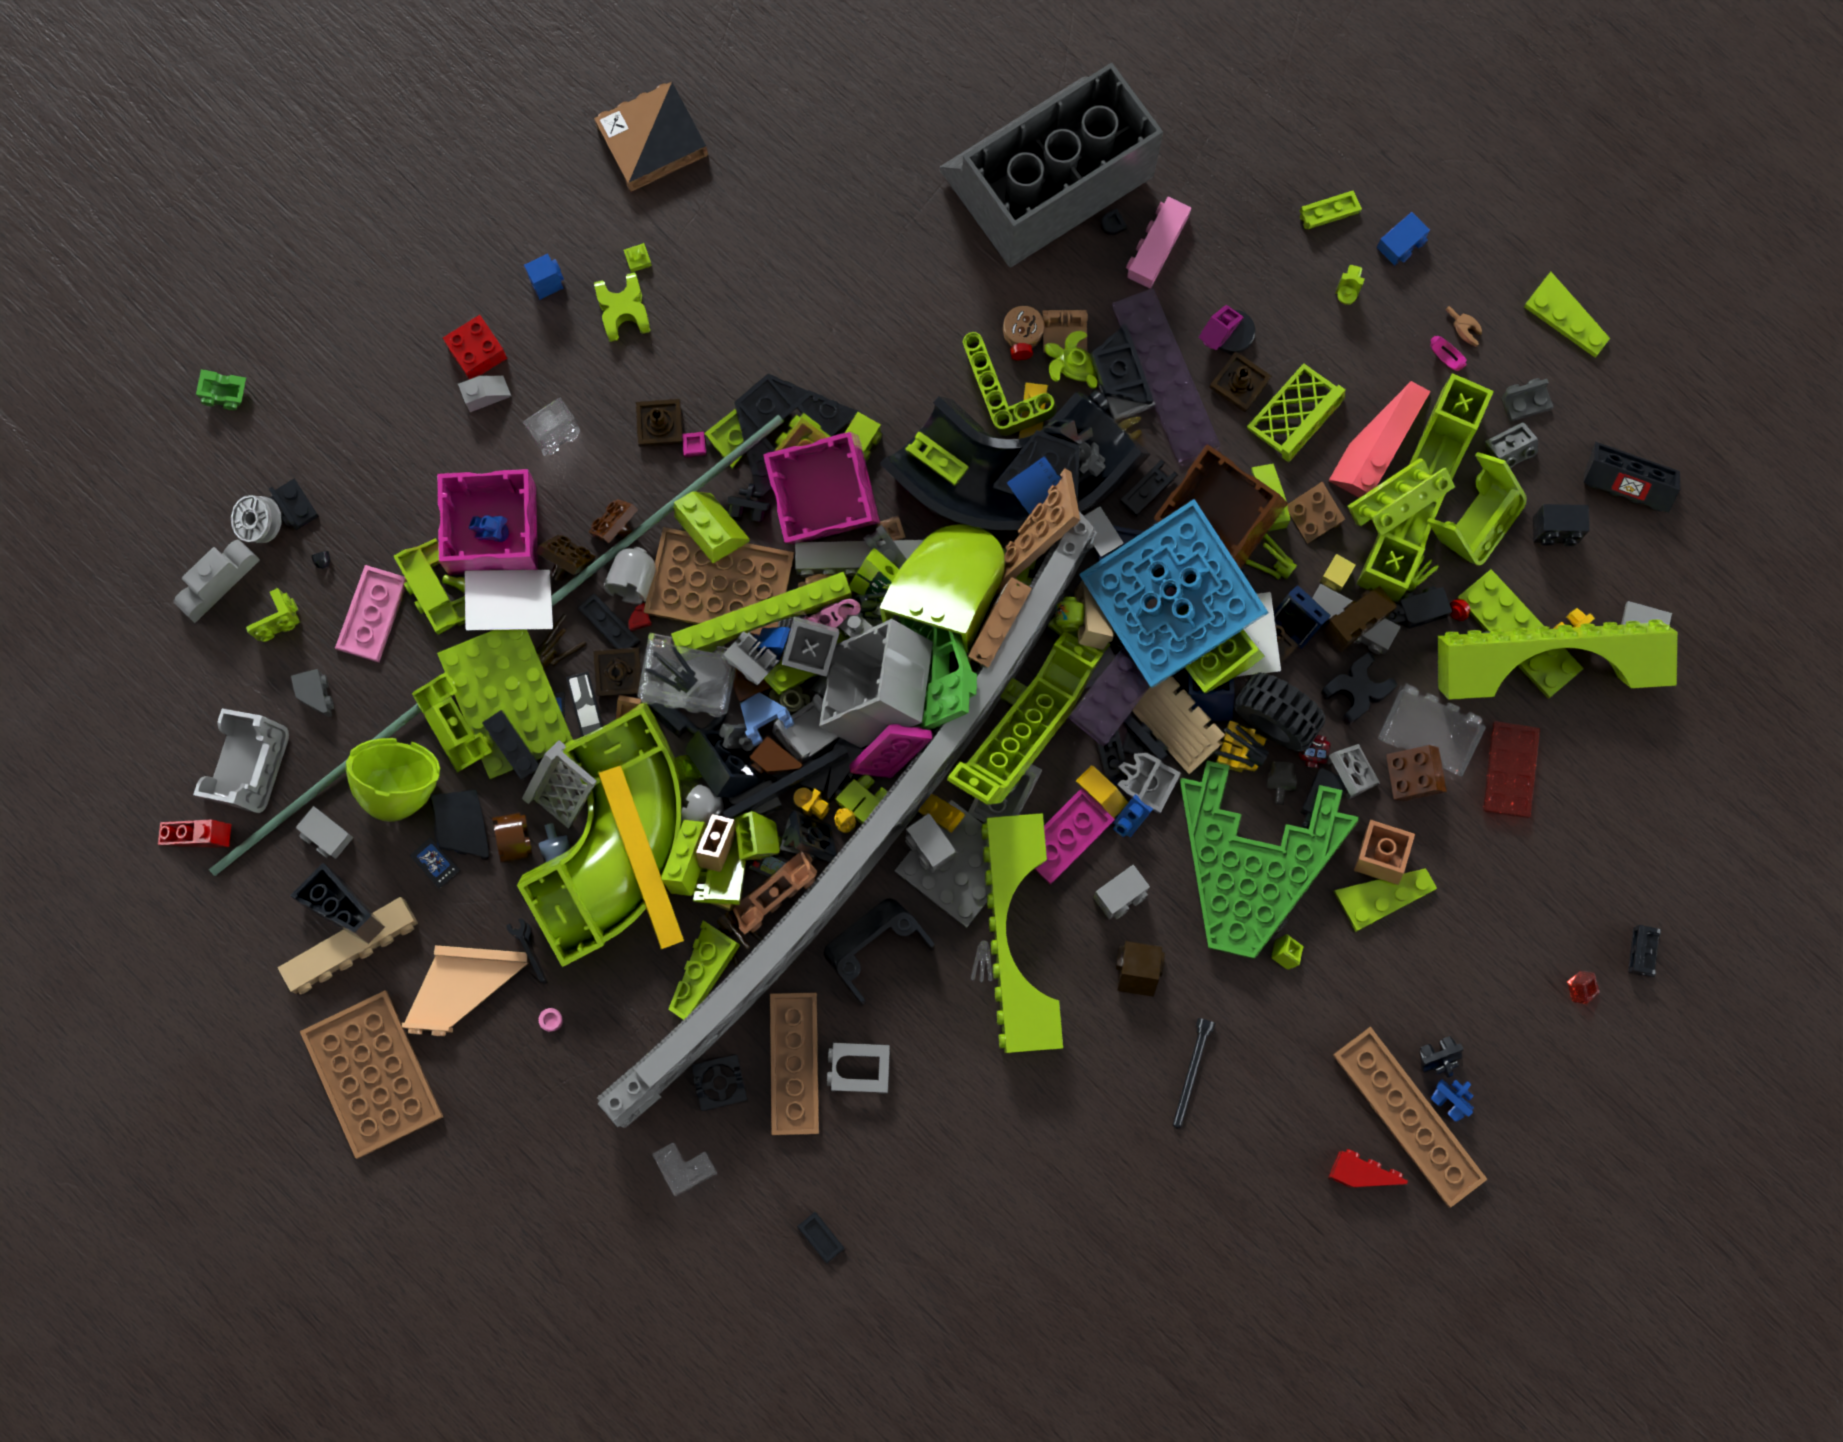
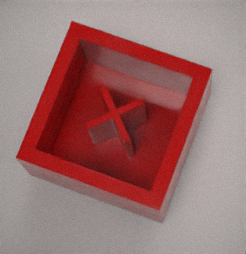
[443,315,507,380]

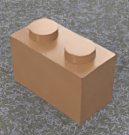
[696,814,736,872]

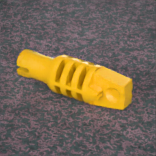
[835,808,856,833]

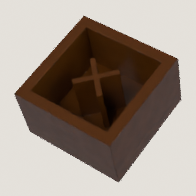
[1386,745,1447,801]

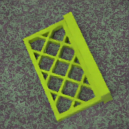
[1247,363,1346,462]

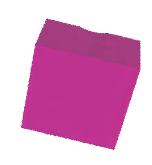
[763,432,880,545]
[437,469,538,576]

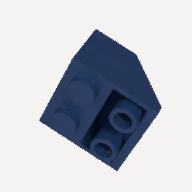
[1185,672,1234,722]

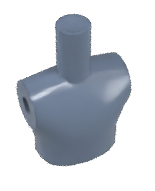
[539,823,570,862]

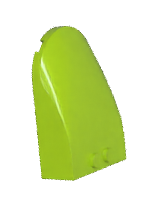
[880,524,1005,653]

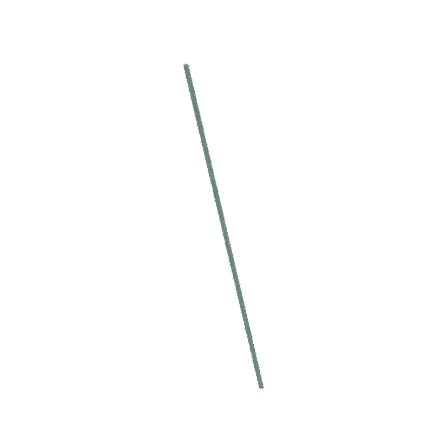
[209,415,784,876]

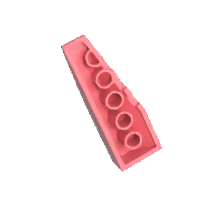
[1329,381,1431,498]

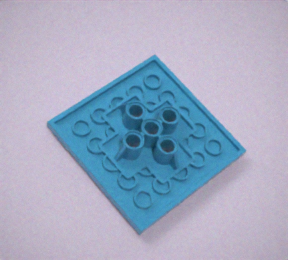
[1079,499,1269,688]

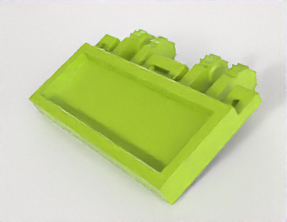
[692,820,746,905]

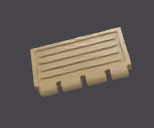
[1129,676,1225,774]

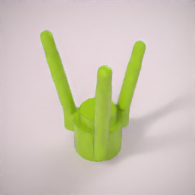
[1245,534,1297,580]

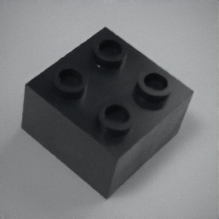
[1533,504,1590,546]

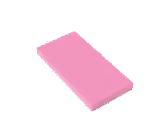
[335,565,407,663]

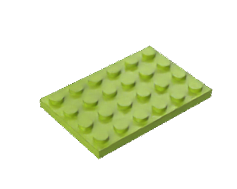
[437,629,573,779]

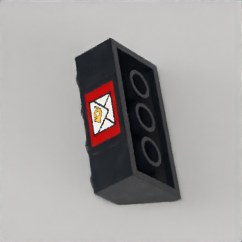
[1583,441,1680,513]

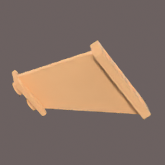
[402,945,530,1036]

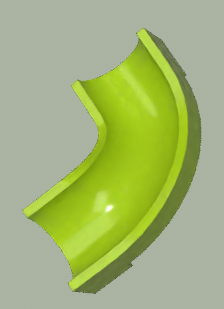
[517,701,683,967]

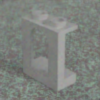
[827,1043,890,1094]

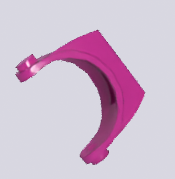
[1430,336,1467,371]

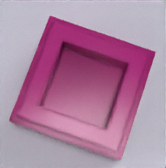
[682,432,707,457]

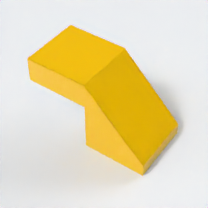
[1076,765,1128,818]

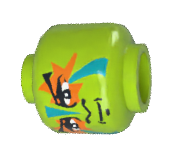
[1055,597,1084,632]

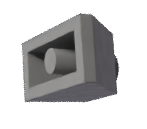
[458,376,512,412]

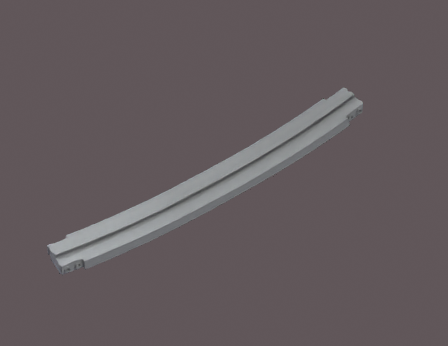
[597,512,1097,1128]

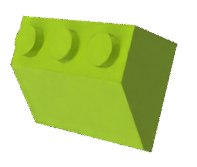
[674,491,750,563]

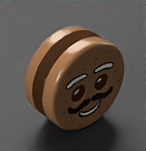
[1003,306,1044,348]

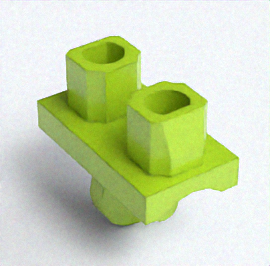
[1335,265,1364,305]

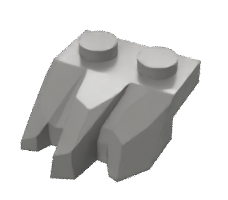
[1117,753,1181,814]

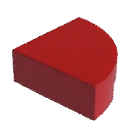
[628,602,652,631]

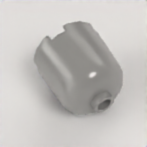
[603,547,656,604]

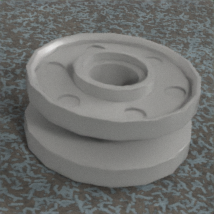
[231,495,282,543]

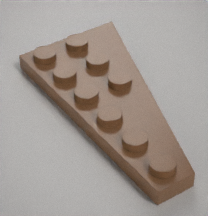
[995,468,1080,595]

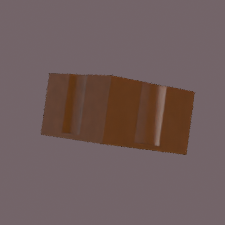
[1154,444,1288,569]

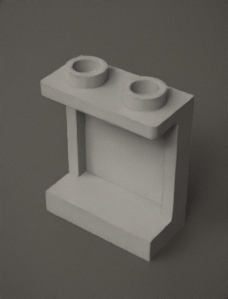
[772,694,840,764]

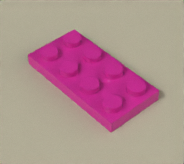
[849,724,932,778]
[1034,788,1115,885]

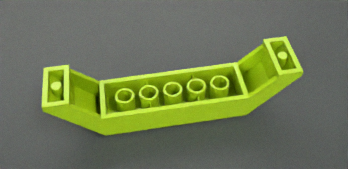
[947,632,1103,805]

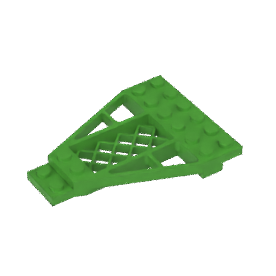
[869,616,977,745]

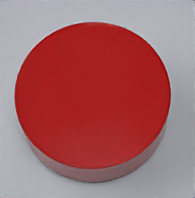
[1010,343,1033,361]

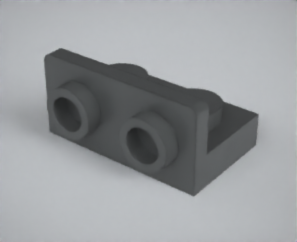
[1501,378,1554,422]
[1485,422,1538,468]

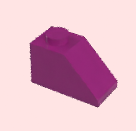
[1198,305,1244,350]

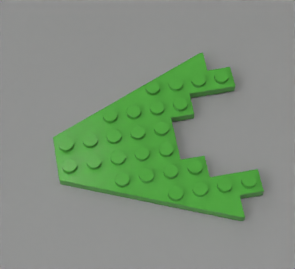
[1180,761,1359,959]

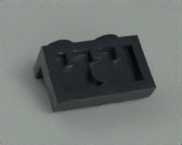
[269,478,319,530]

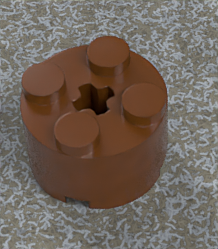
[492,813,532,863]

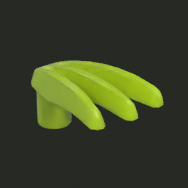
[1407,555,1438,592]

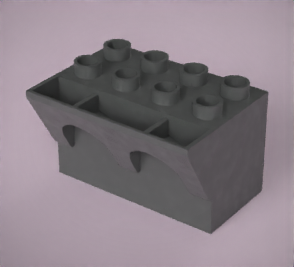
[939,63,1163,268]

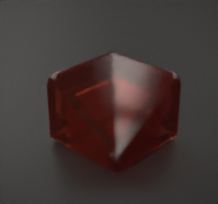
[1567,971,1600,1004]

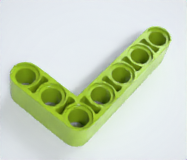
[963,332,1057,436]

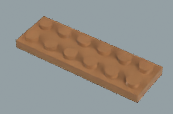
[770,993,819,1135]

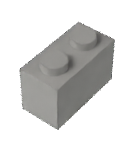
[296,806,354,859]

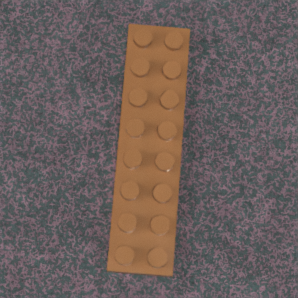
[1333,1027,1487,1208]

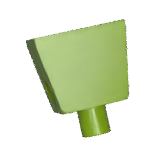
[734,811,783,860]

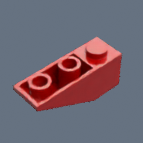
[158,820,231,848]
[1328,1149,1408,1188]

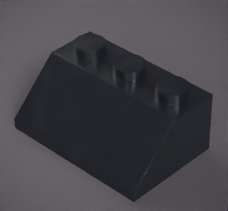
[685,729,764,798]

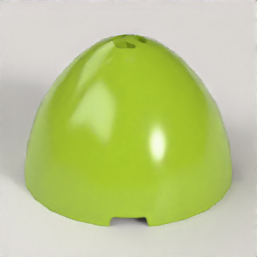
[346,738,440,822]

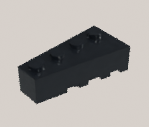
[290,863,385,944]

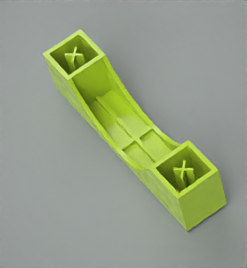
[1356,373,1494,603]
[1438,619,1678,699]
[981,813,1063,1053]

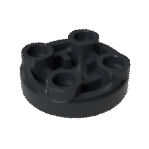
[1219,310,1255,355]

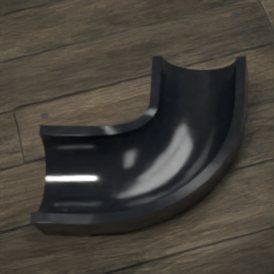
[880,392,1151,530]

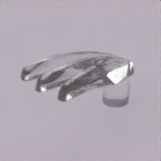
[971,941,993,982]

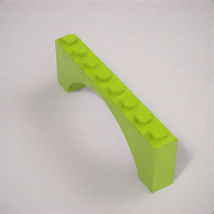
[671,572,853,661]

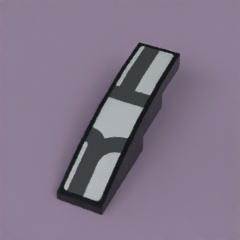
[566,671,603,737]

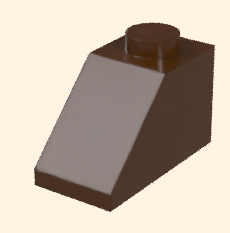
[750,736,803,776]

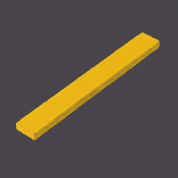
[598,765,684,949]

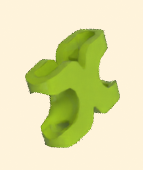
[594,272,650,342]

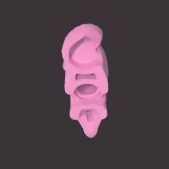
[804,599,861,628]

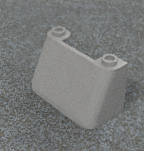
[193,709,289,813]

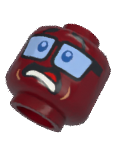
[1299,735,1331,768]

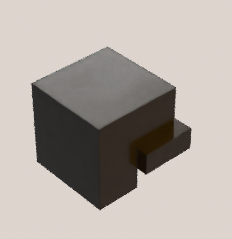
[1116,941,1165,997]

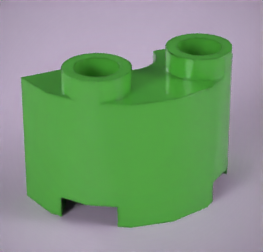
[196,369,246,410]

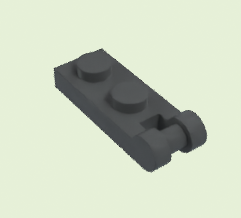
[863,525,907,569]

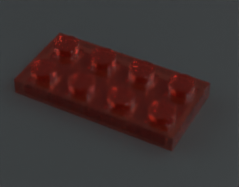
[1483,721,1540,818]

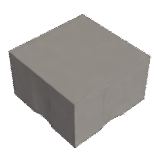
[819,619,933,748]

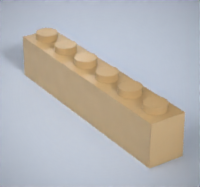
[277,897,418,994]

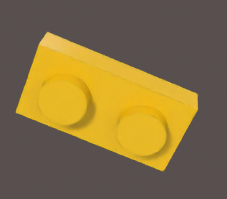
[918,793,965,833]

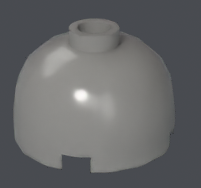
[681,785,724,825]

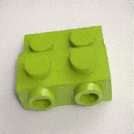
[775,413,831,451]

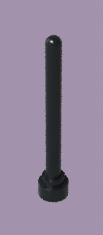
[1173,1018,1216,1129]

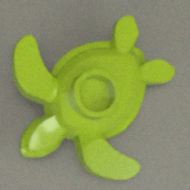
[1045,331,1097,389]

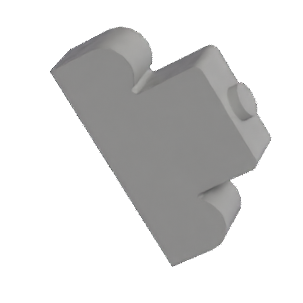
[174,540,260,623]

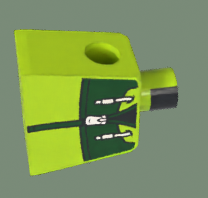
[849,548,900,603]

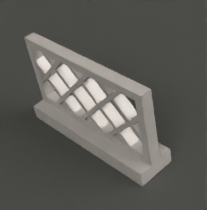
[522,740,597,829]

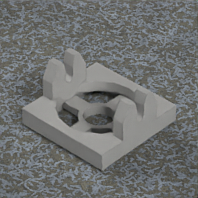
[1327,744,1380,800]

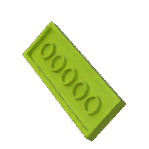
[1456,569,1584,699]

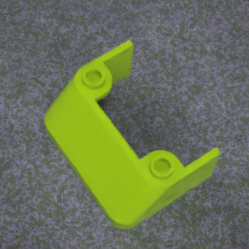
[1427,452,1527,565]

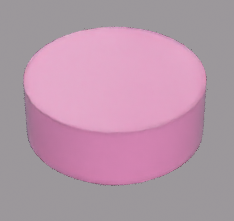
[539,1008,563,1032]

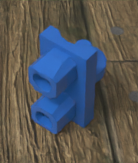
[468,515,509,542]
[1113,794,1153,837]
[1431,1079,1474,1122]

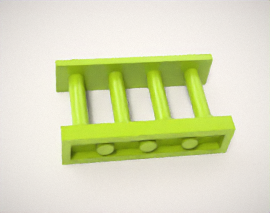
[1347,458,1455,536]

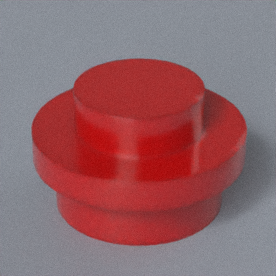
[1450,599,1471,621]

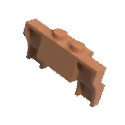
[733,851,817,935]

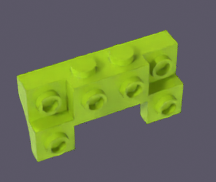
[394,538,466,635]
[412,672,492,772]

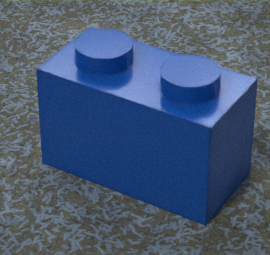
[1377,212,1430,266]
[524,254,564,300]

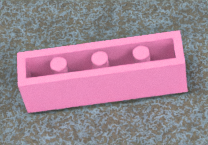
[1126,197,1191,289]

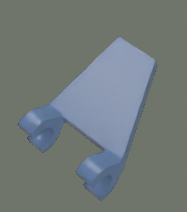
[740,692,794,747]

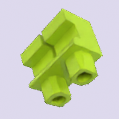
[835,775,888,824]

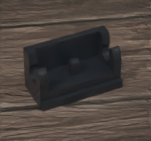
[1628,925,1661,977]

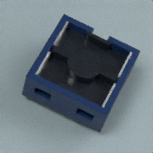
[1273,585,1331,649]

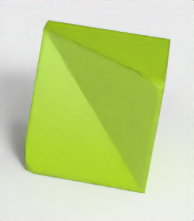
[1272,934,1303,969]

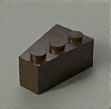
[1323,586,1397,652]

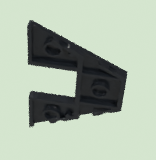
[734,374,860,499]

